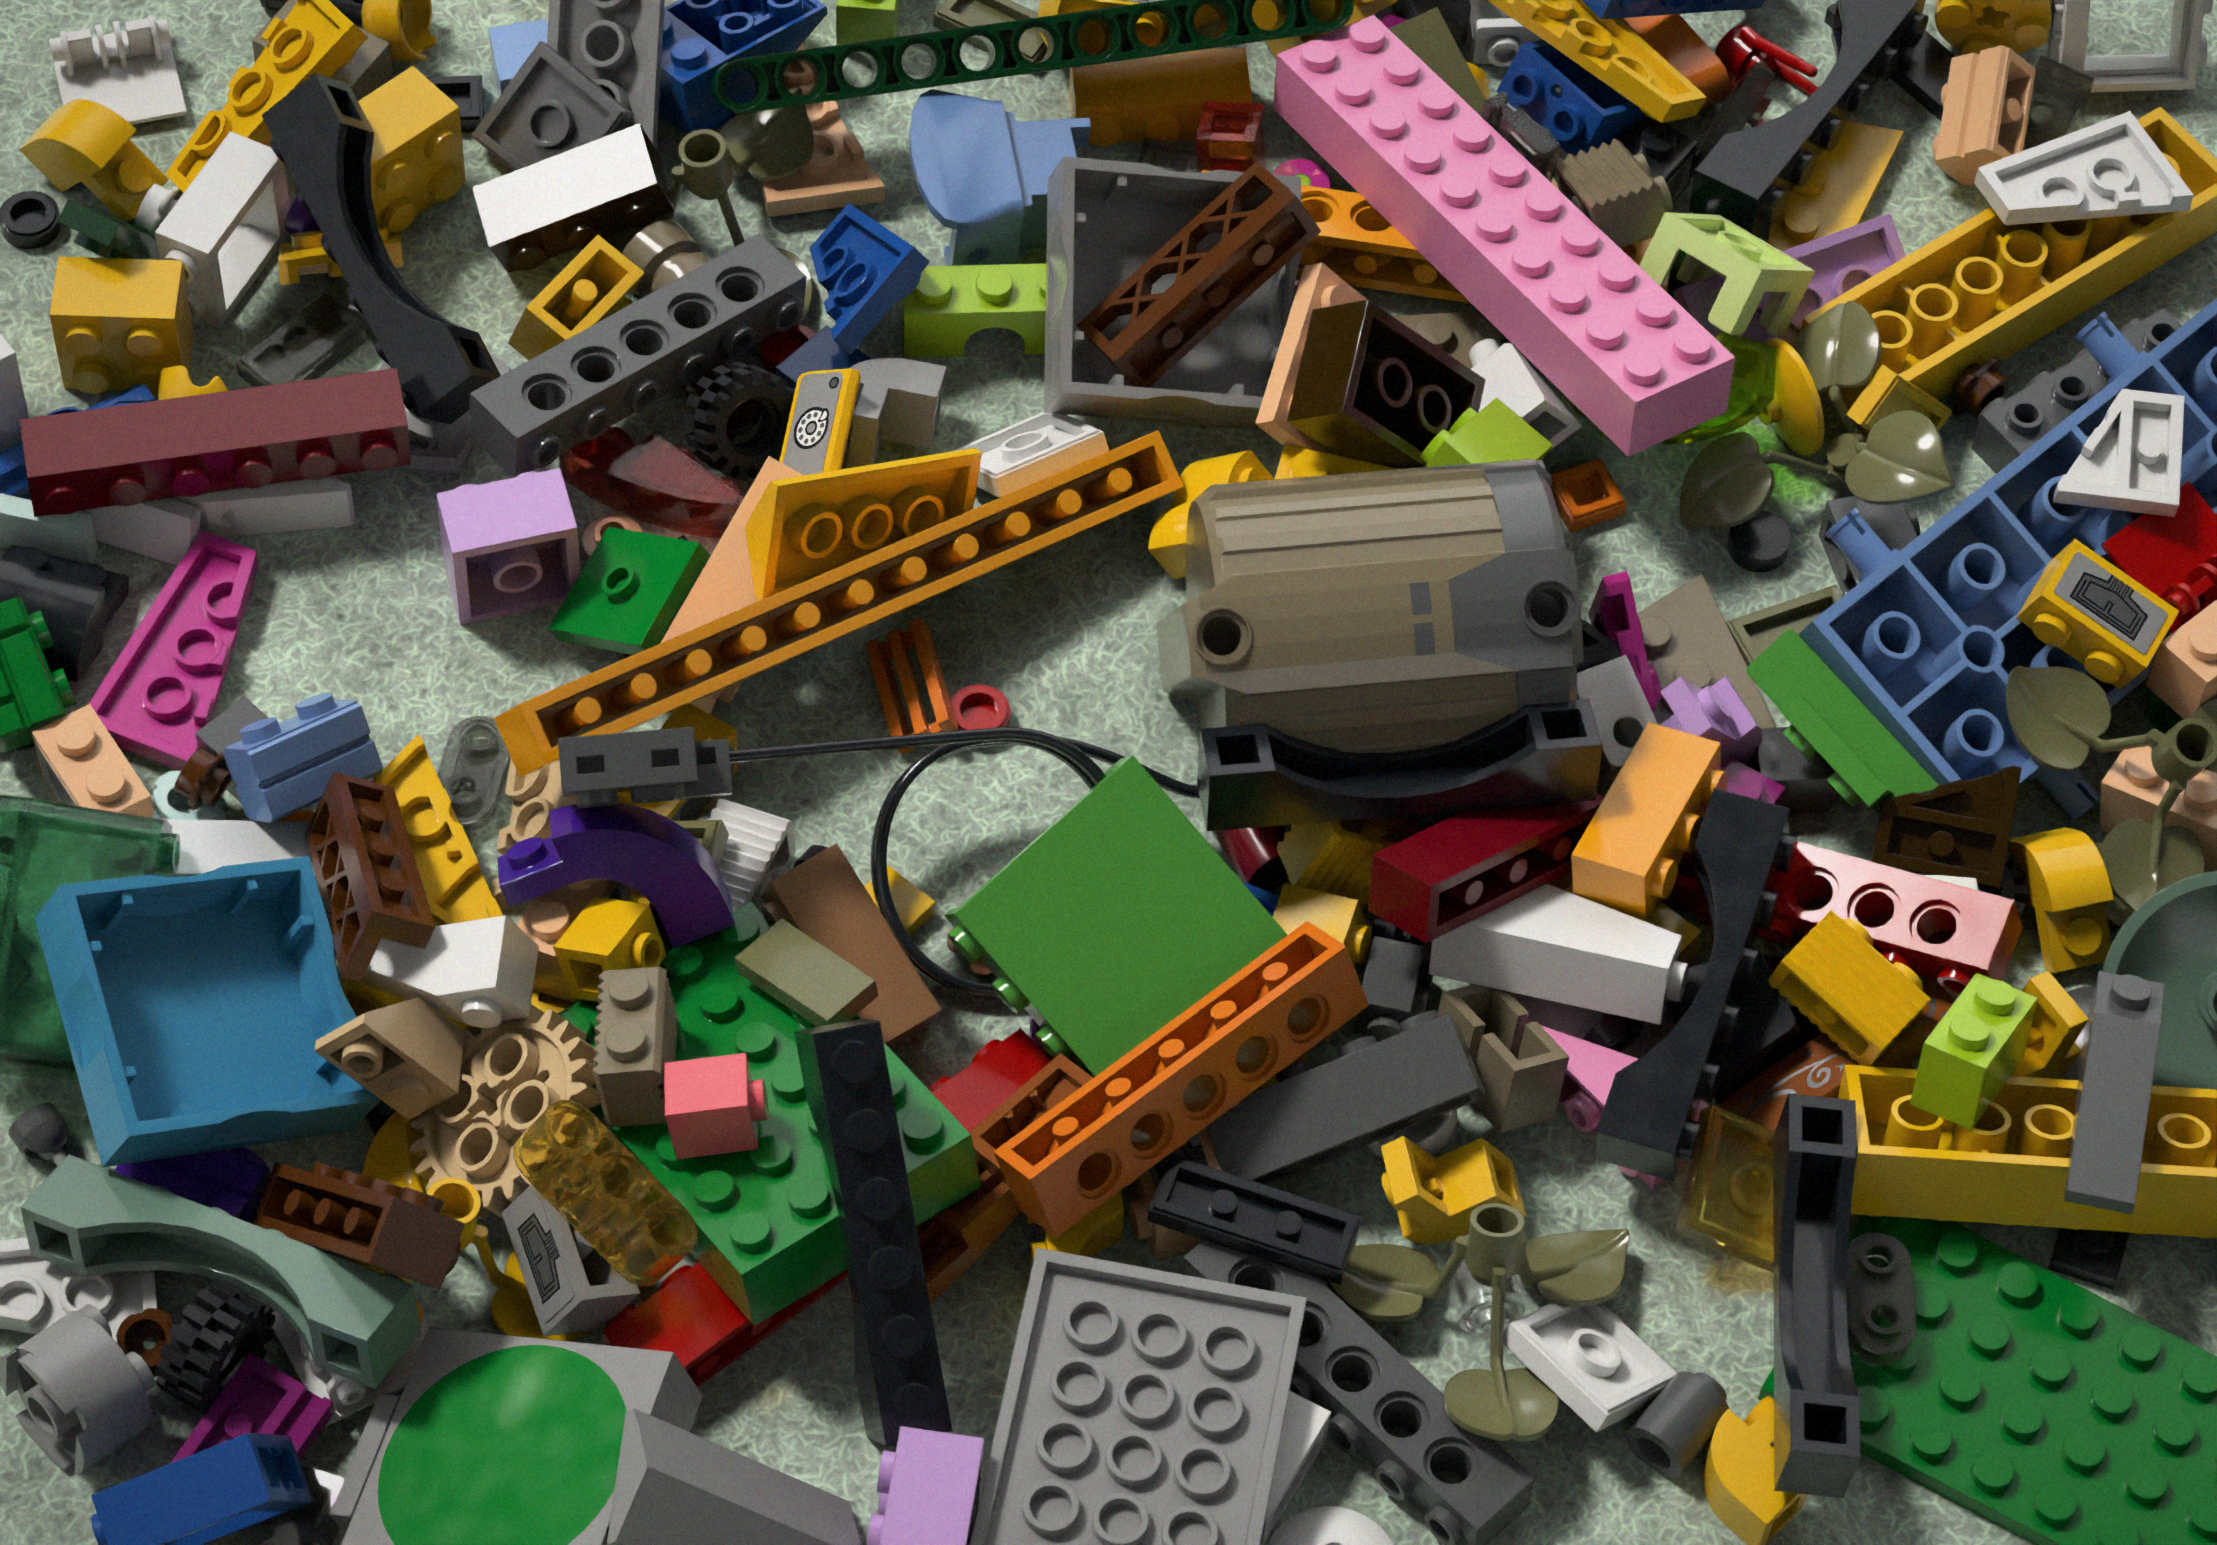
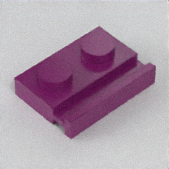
[170,1353,335,1463]

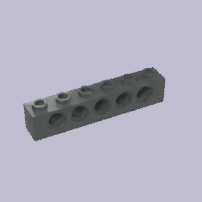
[469,233,807,478]
[1182,1240,1535,1545]

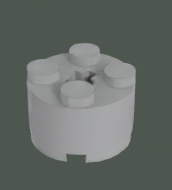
[0,1304,155,1474]

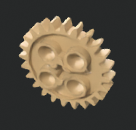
[410,1005,600,1220]

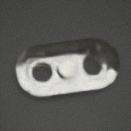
[437,716,510,834]
[1847,1232,1917,1365]

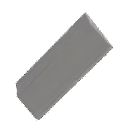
[547,0,665,150]
[607,1408,861,1545]

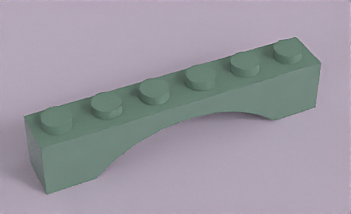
[20,1154,421,1389]

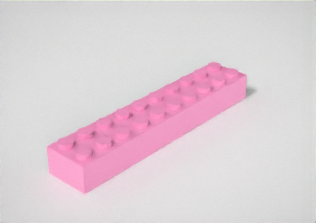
[1273,15,1735,457]

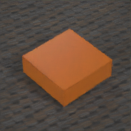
[1550,458,1627,533]

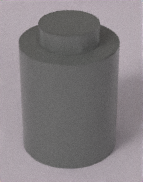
[1626,1371,1729,1478]

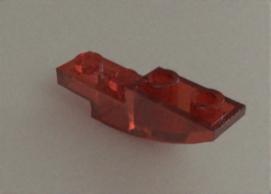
[559,426,744,539]

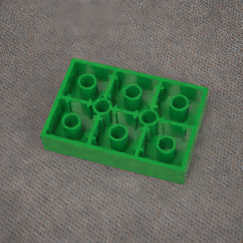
[558,901,981,1326]

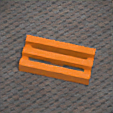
[865,617,958,754]

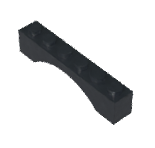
[1689,0,1929,235]
[261,73,501,424]
[1197,699,1603,831]
[1596,788,1798,1181]
[794,1018,953,1446]
[1773,1093,1861,1498]

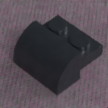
[0,545,129,682]

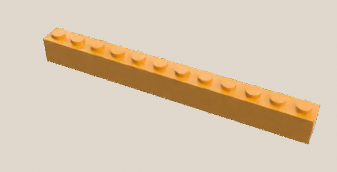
[493,430,1184,778]

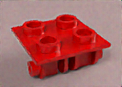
[2100,481,2217,634]

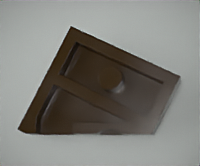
[1870,766,2022,892]

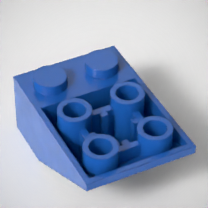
[659,0,828,135]

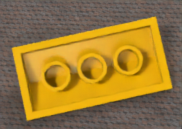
[745,448,982,600]

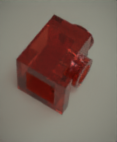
[1195,101,1266,173]

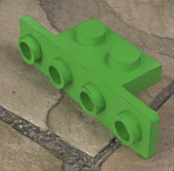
[1746,629,1939,815]

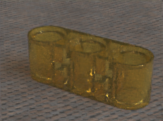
[513,1100,698,1286]

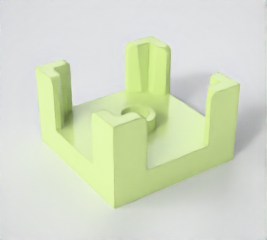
[1639,212,1815,336]

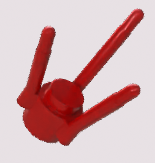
[1715,24,1818,128]

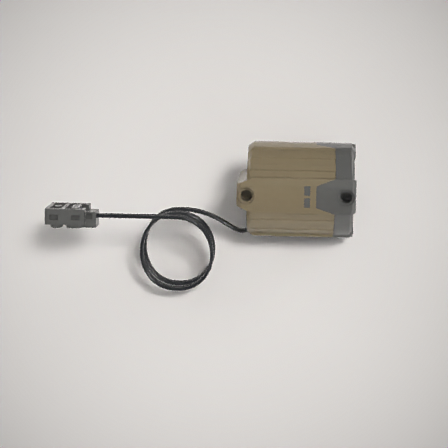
[557,458,1584,996]

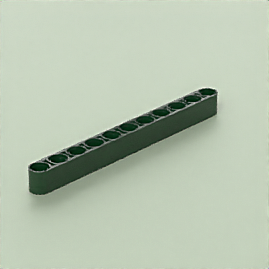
[711,0,1354,114]

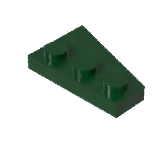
[58,199,159,260]

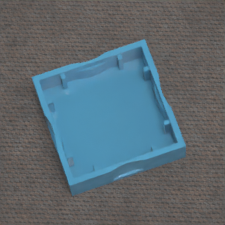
[34,856,380,1167]

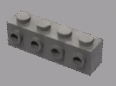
[1972,308,2182,474]
[1206,1010,1487,1185]

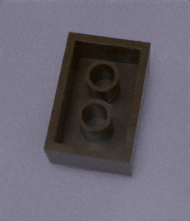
[1287,300,1486,469]

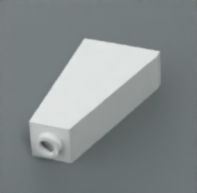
[1429,884,1689,1025]

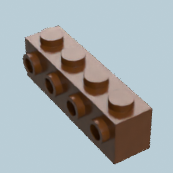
[252,1161,465,1290]

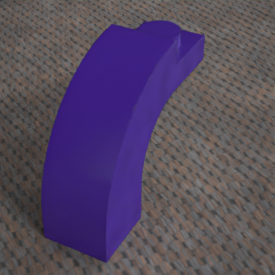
[497,803,735,948]

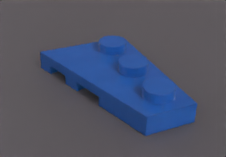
[810,203,930,354]

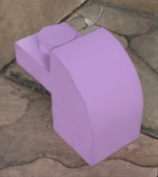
[1660,676,1762,768]

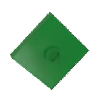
[548,527,711,655]

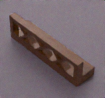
[1076,161,1321,388]
[304,771,435,982]

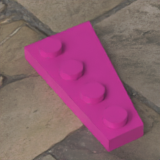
[88,530,259,770]

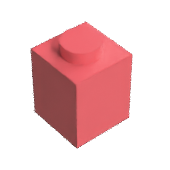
[664,1053,769,1159]

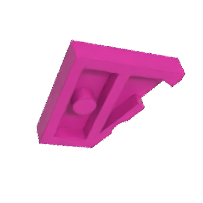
[1588,571,1662,714]

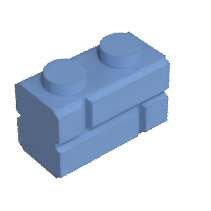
[222,693,384,823]

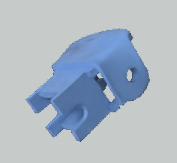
[909,89,1091,266]

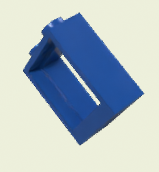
[1496,39,1670,156]
[91,1433,313,1545]

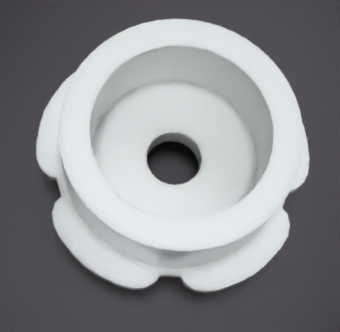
[135,183,180,236]

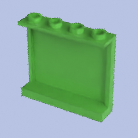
[944,755,1287,1078]

